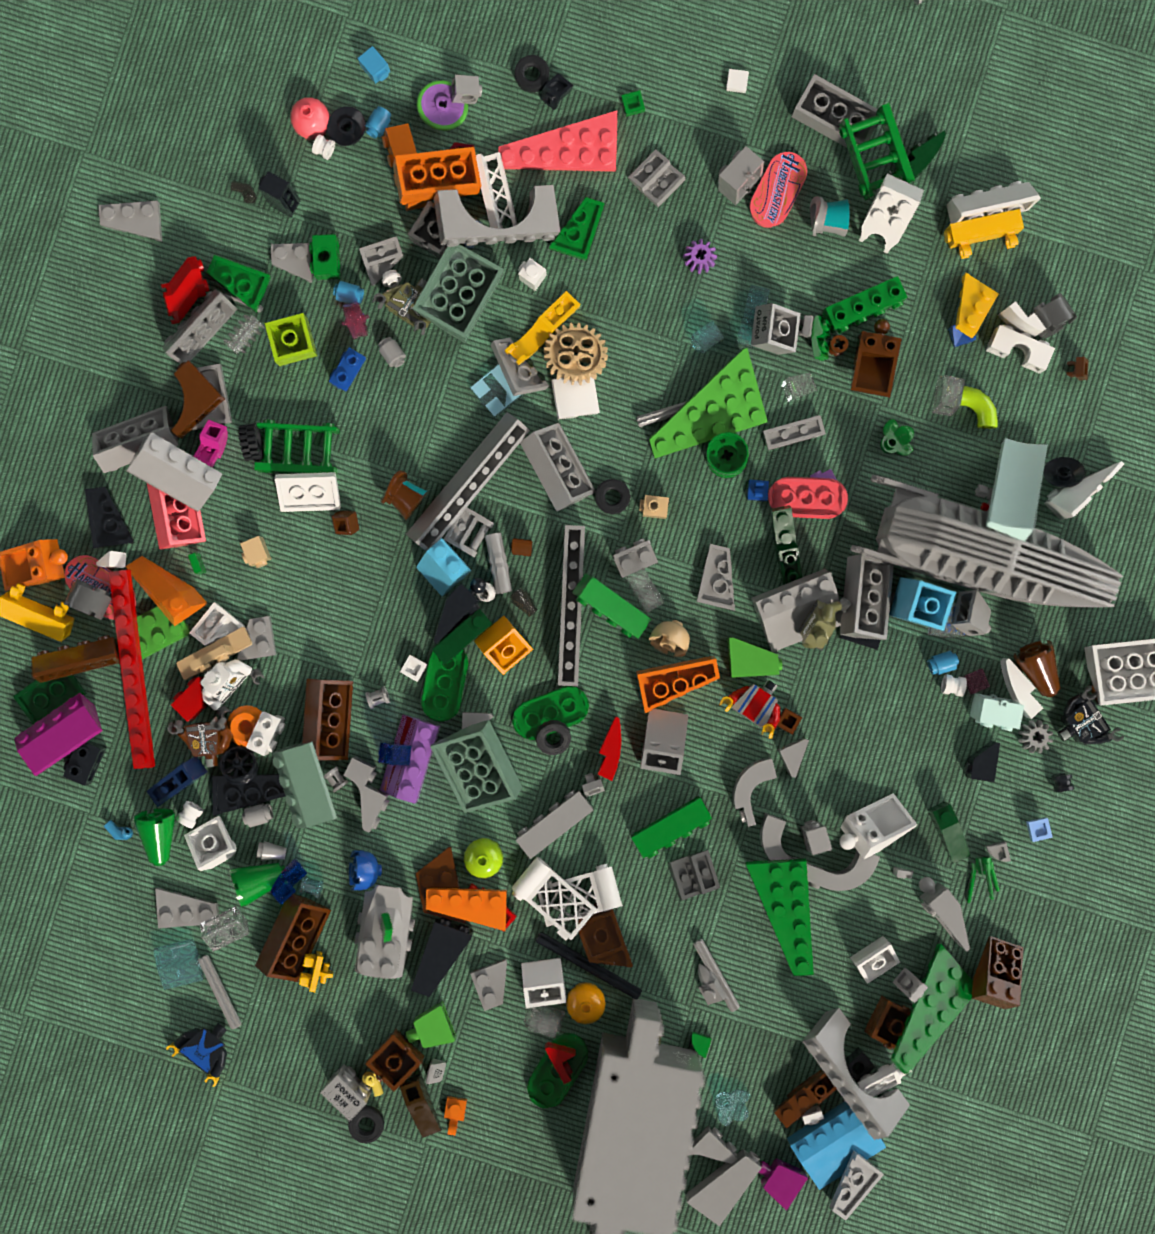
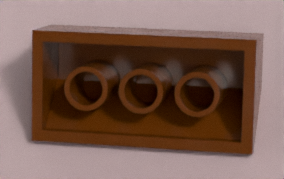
[32,635,120,683]
[302,678,353,760]
[255,893,331,982]

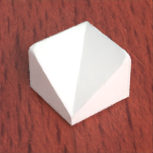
[96,551,126,568]

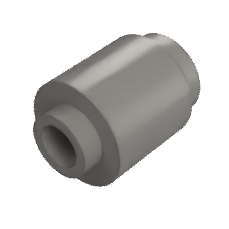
[378,337,406,368]
[242,803,274,828]

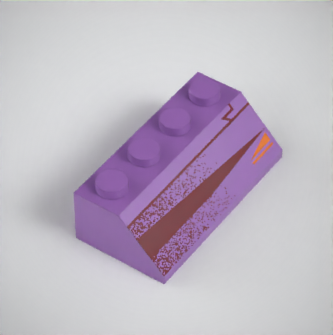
[380,714,441,804]

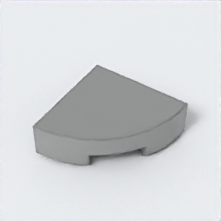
[985,841,1011,862]
[892,867,913,879]

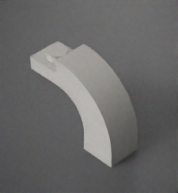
[732,757,777,827]

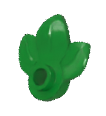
[880,419,914,456]

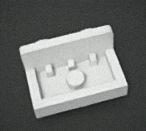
[246,711,285,756]

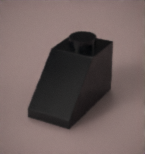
[964,741,1000,782]

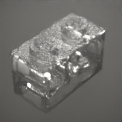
[200,906,249,952]

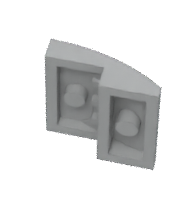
[628,149,686,207]

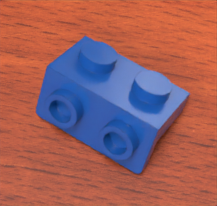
[329,347,366,391]

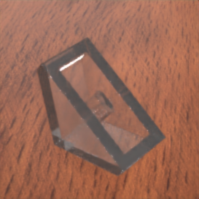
[782,372,817,402]

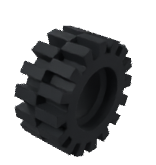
[238,423,263,461]

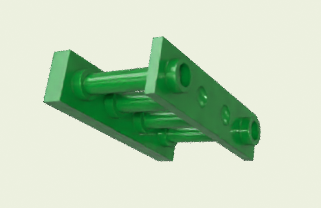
[839,103,915,201]
[254,420,340,477]

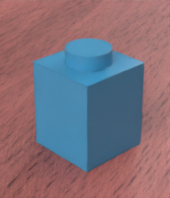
[357,46,390,84]

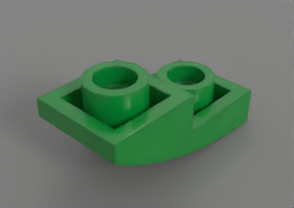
[811,315,831,361]

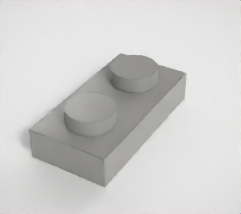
[893,967,928,1003]

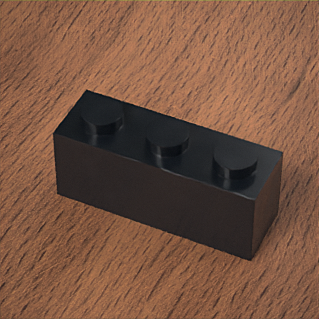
[258,171,301,218]

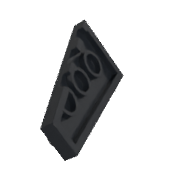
[212,774,286,816]

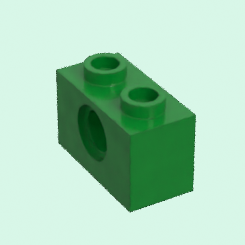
[309,234,341,280]

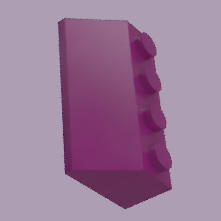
[14,693,102,776]

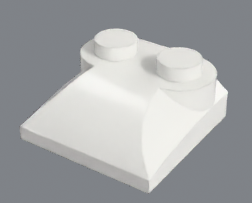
[184,816,236,871]

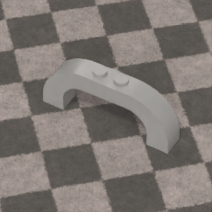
[760,813,880,891]

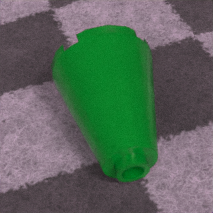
[134,808,175,866]
[229,863,288,907]

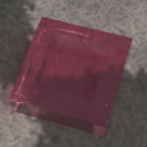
[963,668,990,694]

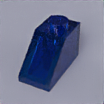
[378,740,412,766]

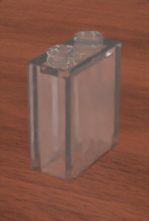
[625,568,665,614]

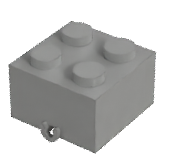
[718,146,764,205]

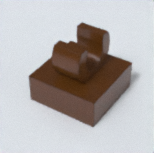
[1066,357,1089,380]

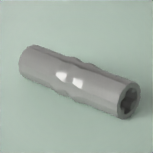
[485,533,512,594]

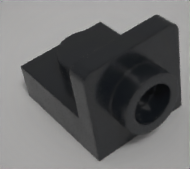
[540,73,573,110]

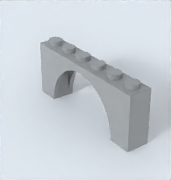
[434,185,560,247]
[802,1008,910,1140]

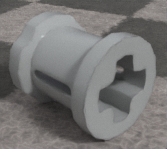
[365,686,390,709]
[324,766,348,793]

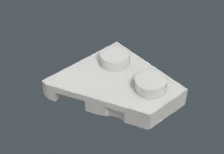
[190,602,245,646]

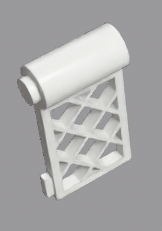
[511,857,597,941]
[538,864,622,927]

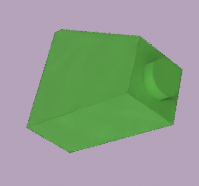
[727,638,782,678]

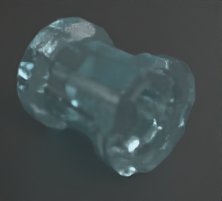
[299,876,324,898]

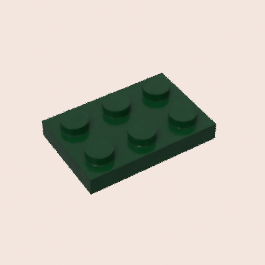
[13,675,87,725]

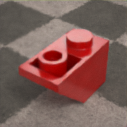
[171,676,207,722]

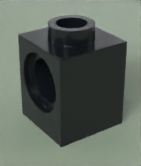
[845,1047,876,1082]

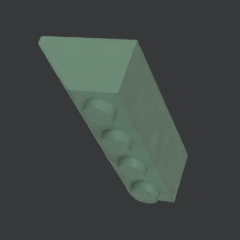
[272,742,337,828]

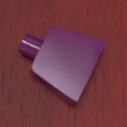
[758,1158,808,1210]

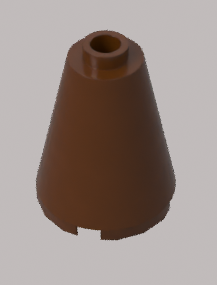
[1013,640,1060,697]

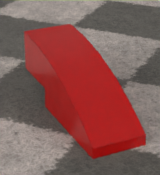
[597,716,621,781]

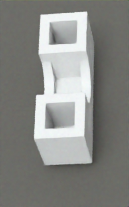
[985,325,1055,374]

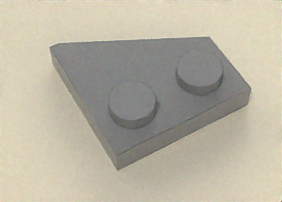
[359,236,403,286]
[271,243,313,283]
[237,616,277,661]
[470,959,507,1011]

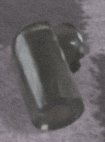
[231,181,256,204]

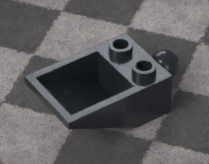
[433,578,486,644]

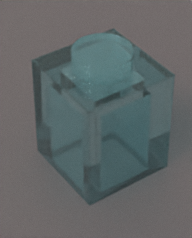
[691,321,724,354]

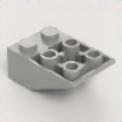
[640,709,688,775]

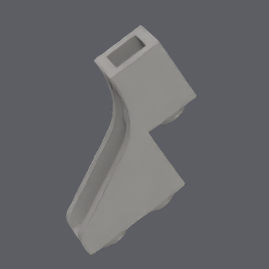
[343,756,390,833]
[688,1126,738,1164]

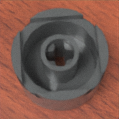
[1028,293,1077,339]
[64,579,112,620]

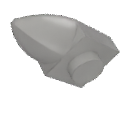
[698,964,727,1005]

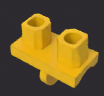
[299,951,334,992]

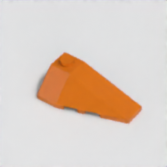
[125,556,207,627]

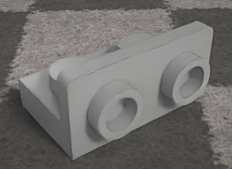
[612,538,658,578]

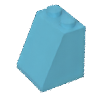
[416,538,472,597]
[889,577,956,631]

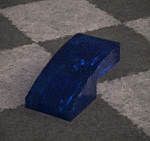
[270,859,307,905]

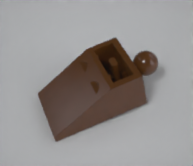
[850,319,902,398]

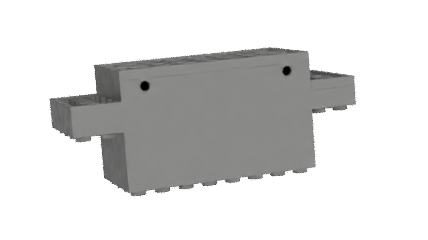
[573,998,705,1234]

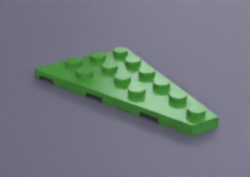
[649,347,768,458]

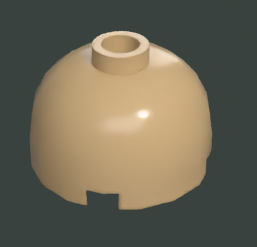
[649,620,690,657]

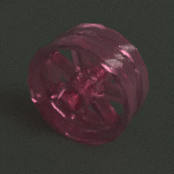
[342,301,370,340]

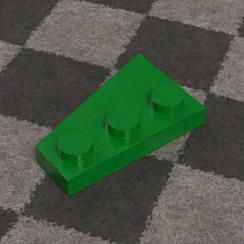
[549,197,605,261]
[207,255,271,313]

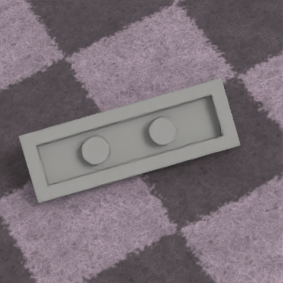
[762,415,826,451]

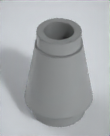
[256,841,287,861]

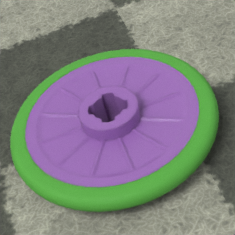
[417,80,468,131]

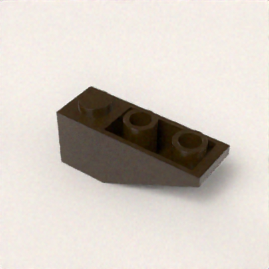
[399,1074,442,1138]

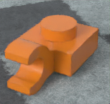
[444,1096,467,1136]

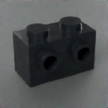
[63,740,107,786]

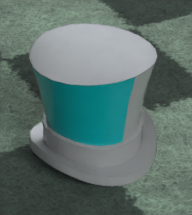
[810,196,849,237]

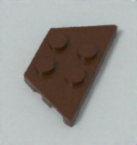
[416,846,467,923]
[579,902,633,968]

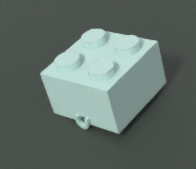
[970,693,1024,731]

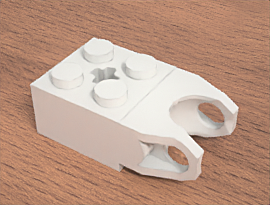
[859,174,924,253]

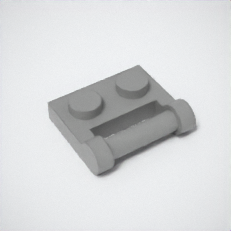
[444,507,494,558]

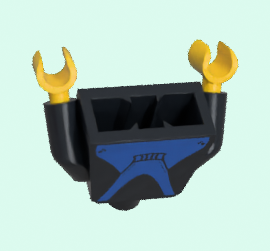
[166,1023,227,1087]

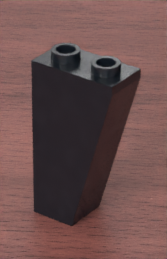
[411,918,474,997]

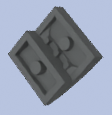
[668,850,720,901]

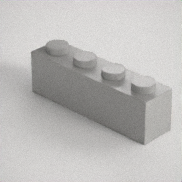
[516,790,594,859]

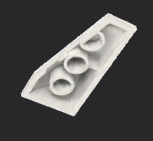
[1044,461,1124,520]

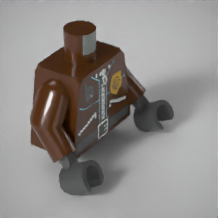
[167,716,233,767]

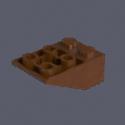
[972,936,1024,1009]

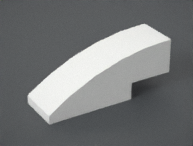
[1000,658,1043,719]

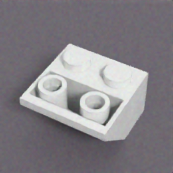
[521,957,566,1008]

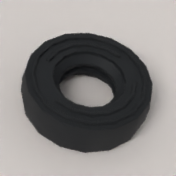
[514,55,550,93]
[595,479,631,515]
[535,720,571,755]
[348,1106,385,1144]

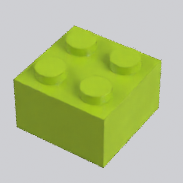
[265,313,318,366]

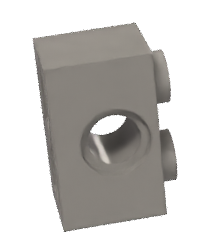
[800,820,832,855]

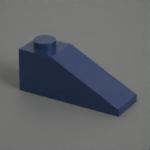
[147,757,208,807]

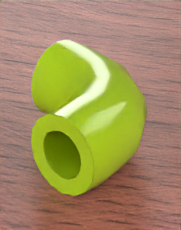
[957,386,998,429]

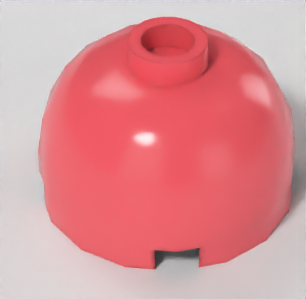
[290,97,330,140]

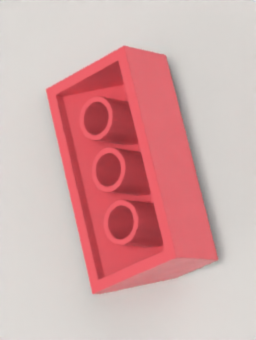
[147,483,206,549]

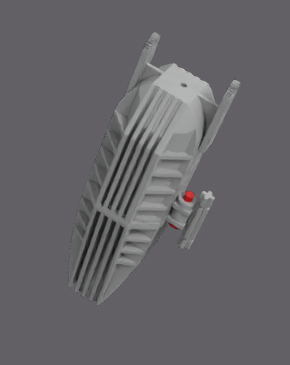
[850,475,1123,607]

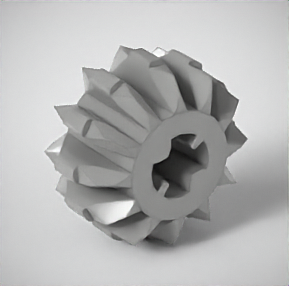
[1018,720,1053,753]

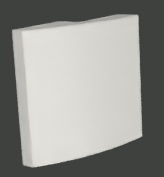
[998,301,1046,338]
[551,377,600,419]

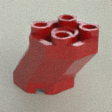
[160,256,209,324]

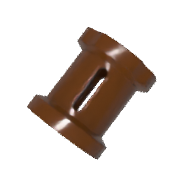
[828,335,848,356]

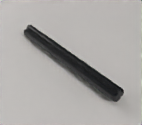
[536,932,642,999]

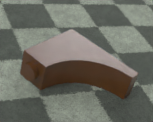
[171,360,225,439]

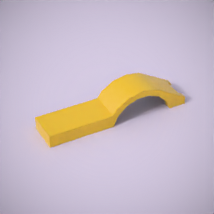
[505,291,581,365]

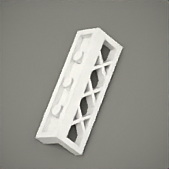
[476,152,518,229]

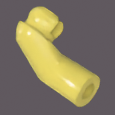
[362,1072,384,1097]

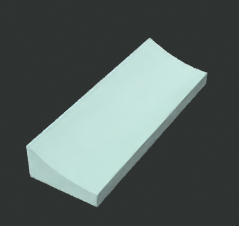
[986,438,1048,541]

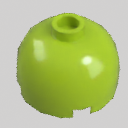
[464,838,504,878]

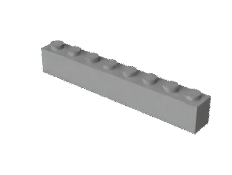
[406,412,530,551]
[558,525,585,686]

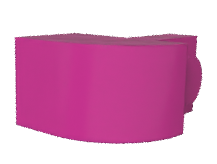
[193,420,228,468]

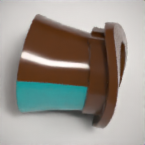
[380,470,428,520]

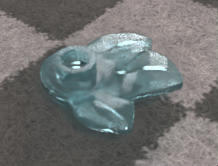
[715,1089,751,1126]

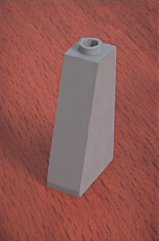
[685,1149,762,1227]

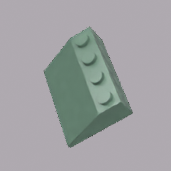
[412,244,504,343]
[430,720,522,813]

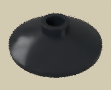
[327,106,366,146]
[1043,457,1085,488]

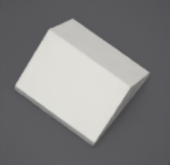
[850,936,900,984]

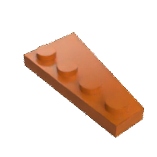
[426,888,507,931]

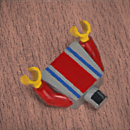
[719,680,780,739]

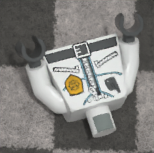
[200,659,264,718]

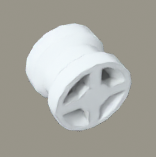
[312,135,335,160]

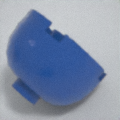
[349,850,382,890]

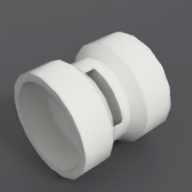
[941,674,967,697]
[176,801,203,828]

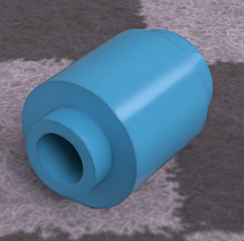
[365,106,391,138]
[333,281,364,305]
[927,651,959,675]

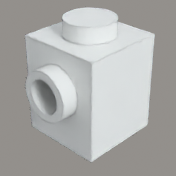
[518,258,547,291]

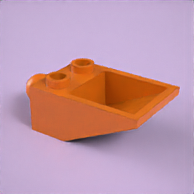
[0,539,68,591]

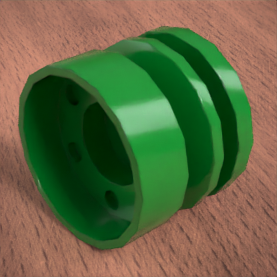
[706,432,749,479]

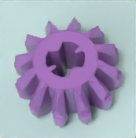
[683,239,717,274]

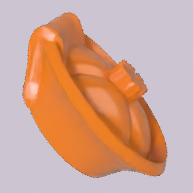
[228,706,262,747]

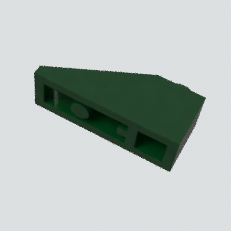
[432,609,492,665]
[927,801,971,864]

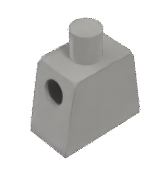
[952,590,991,636]

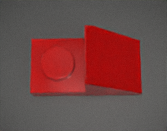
[545,1042,576,1084]

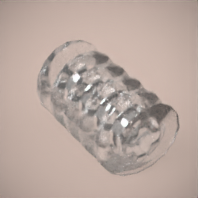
[223,314,266,357]

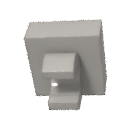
[798,315,814,340]
[582,773,605,797]

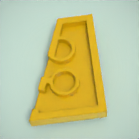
[955,273,999,338]

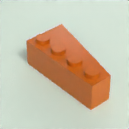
[636,655,720,713]

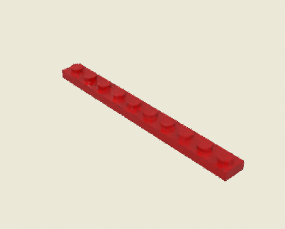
[109,570,155,769]

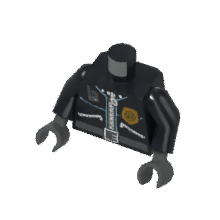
[1057,685,1124,745]

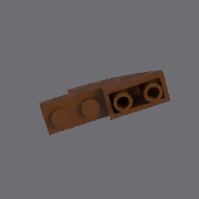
[773,1069,837,1128]

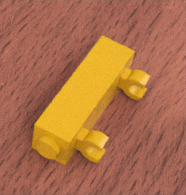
[944,209,1024,259]
[0,583,75,642]

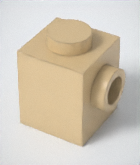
[639,495,669,519]
[240,536,272,568]

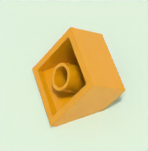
[474,616,533,675]

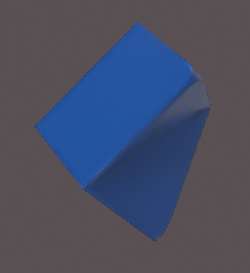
[948,325,976,348]

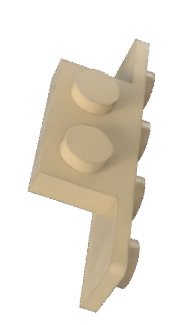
[177,627,252,680]

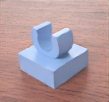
[1026,817,1053,842]

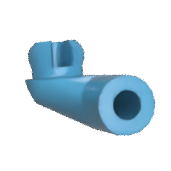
[104,820,133,840]

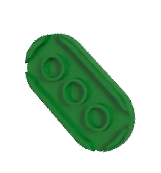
[421,650,469,722]
[512,686,589,740]
[527,1033,588,1108]

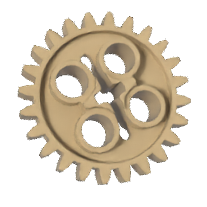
[544,323,608,385]

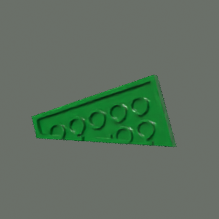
[746,858,814,976]
[890,944,973,1074]

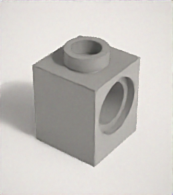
[451,75,482,104]

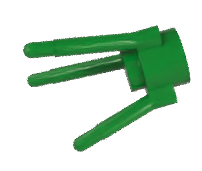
[967,857,1000,903]

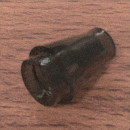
[509,587,538,617]

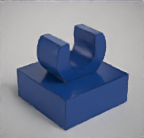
[747,480,769,502]

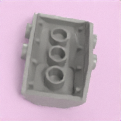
[354,885,415,979]

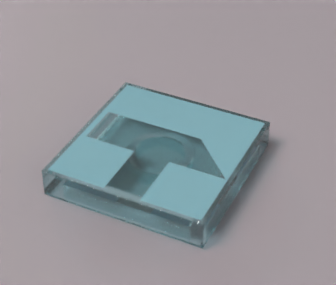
[469,363,524,419]

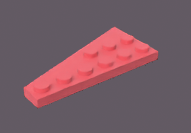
[498,111,617,171]

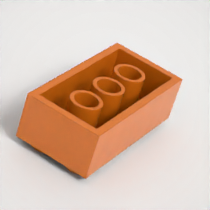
[393,147,481,204]

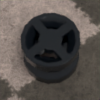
[1051,773,1075,792]

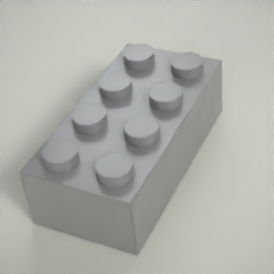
[792,74,877,154]

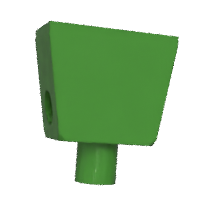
[406,1001,456,1048]

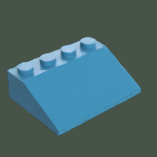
[787,1101,886,1190]

